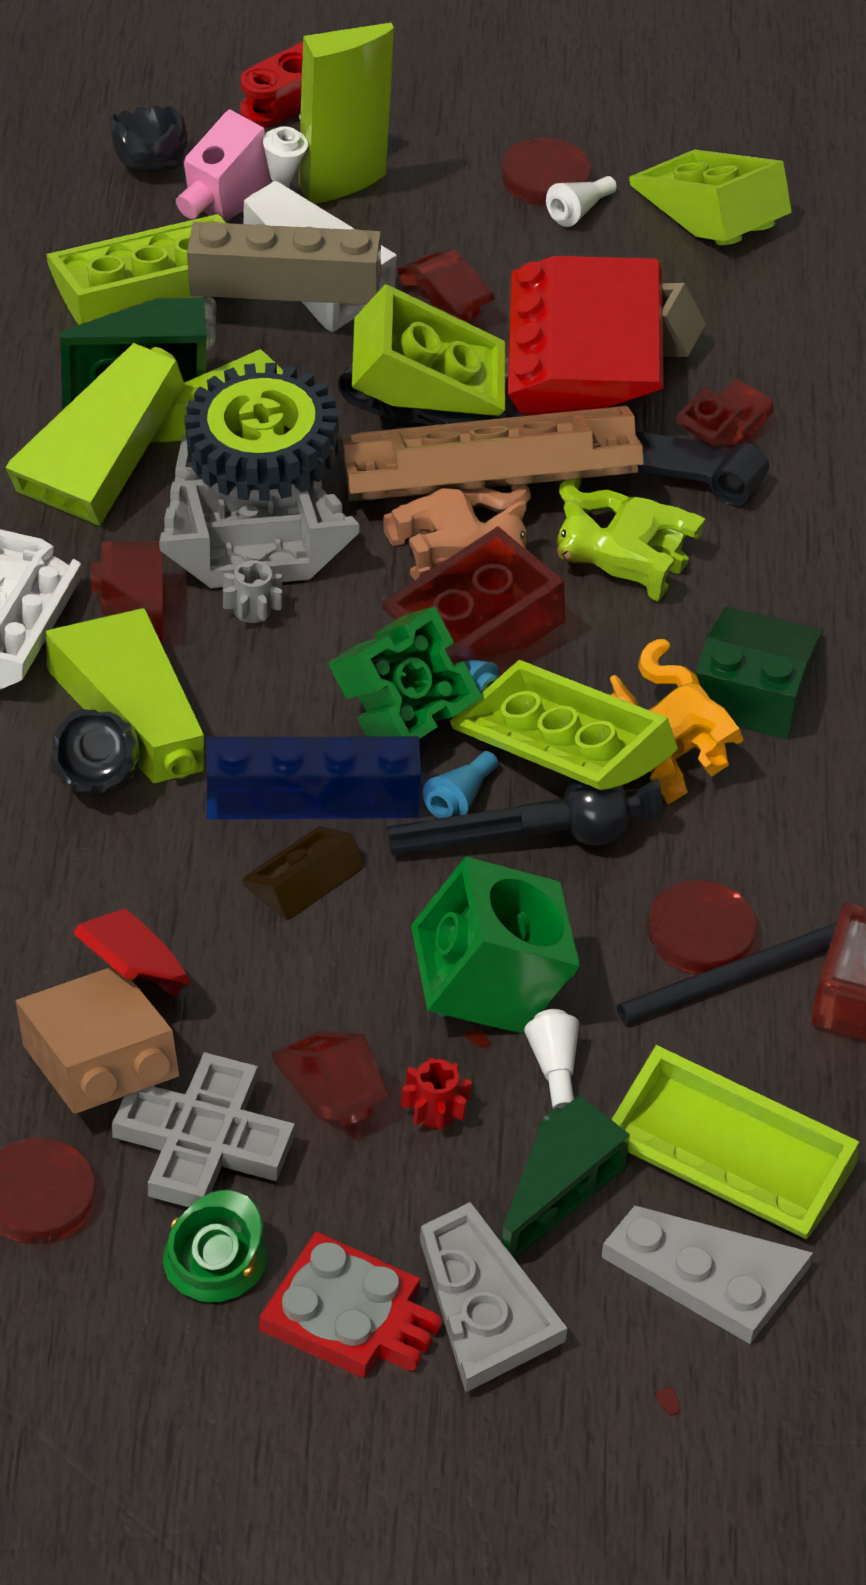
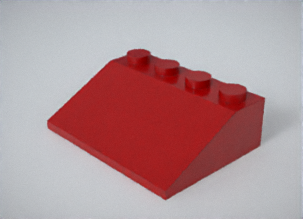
[508,256,663,415]

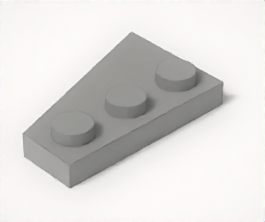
[420,1202,567,1393]
[601,1206,813,1344]

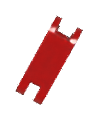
[240,41,303,128]

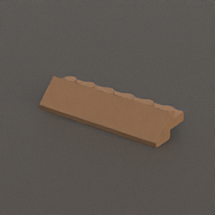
[340,406,644,502]

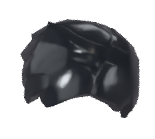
[109,106,188,172]
[50,709,141,797]

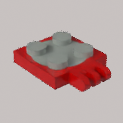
[259,1231,443,1379]

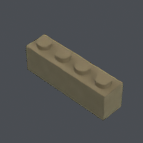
[187,222,382,305]

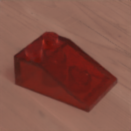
[382,526,566,664]

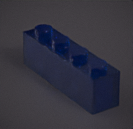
[206,736,421,819]

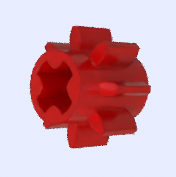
[400,1058,472,1130]

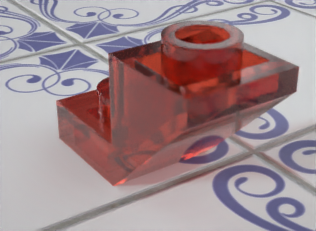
[397,249,495,321]
[675,378,774,446]

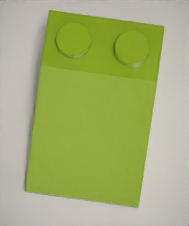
[629,149,792,245]
[352,284,505,416]

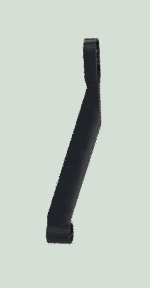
[337,362,770,506]

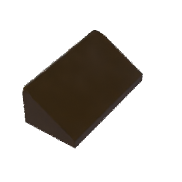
[242,826,363,919]

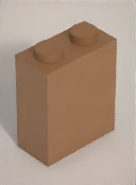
[15,967,179,1114]

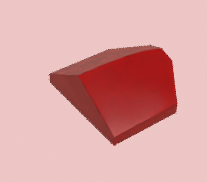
[73,908,191,997]

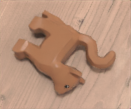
[384,484,531,587]

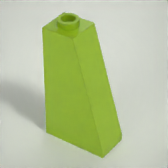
[6,343,185,526]
[46,608,204,783]

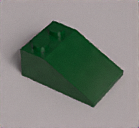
[60,298,207,410]
[695,606,822,740]

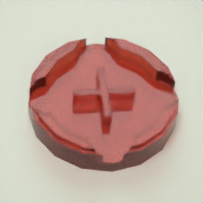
[502,137,591,204]
[647,880,757,974]
[0,1138,94,1243]

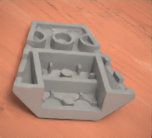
[159,430,359,588]

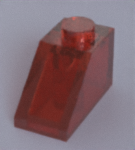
[91,541,163,647]
[271,1031,388,1125]

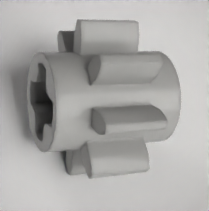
[223,560,283,623]

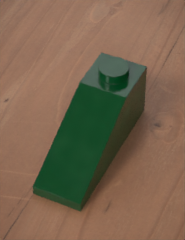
[502,1095,630,1261]

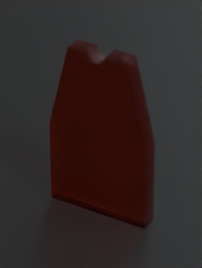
[462,1025,491,1049]
[655,1387,680,1416]

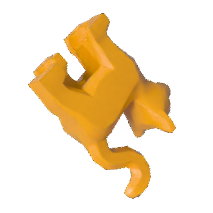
[610,639,744,805]

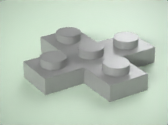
[112,1052,295,1207]

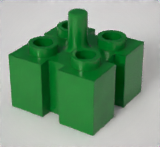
[327,606,483,754]

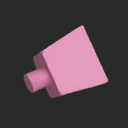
[176,109,271,222]

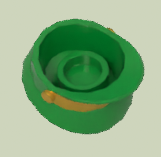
[162,1190,268,1302]

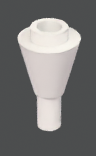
[263,126,308,188]
[546,176,617,227]
[524,1009,580,1109]

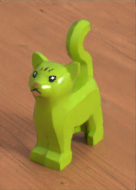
[557,477,705,602]

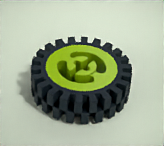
[185,363,340,501]

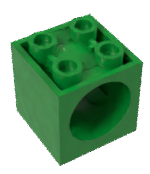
[411,856,580,1034]

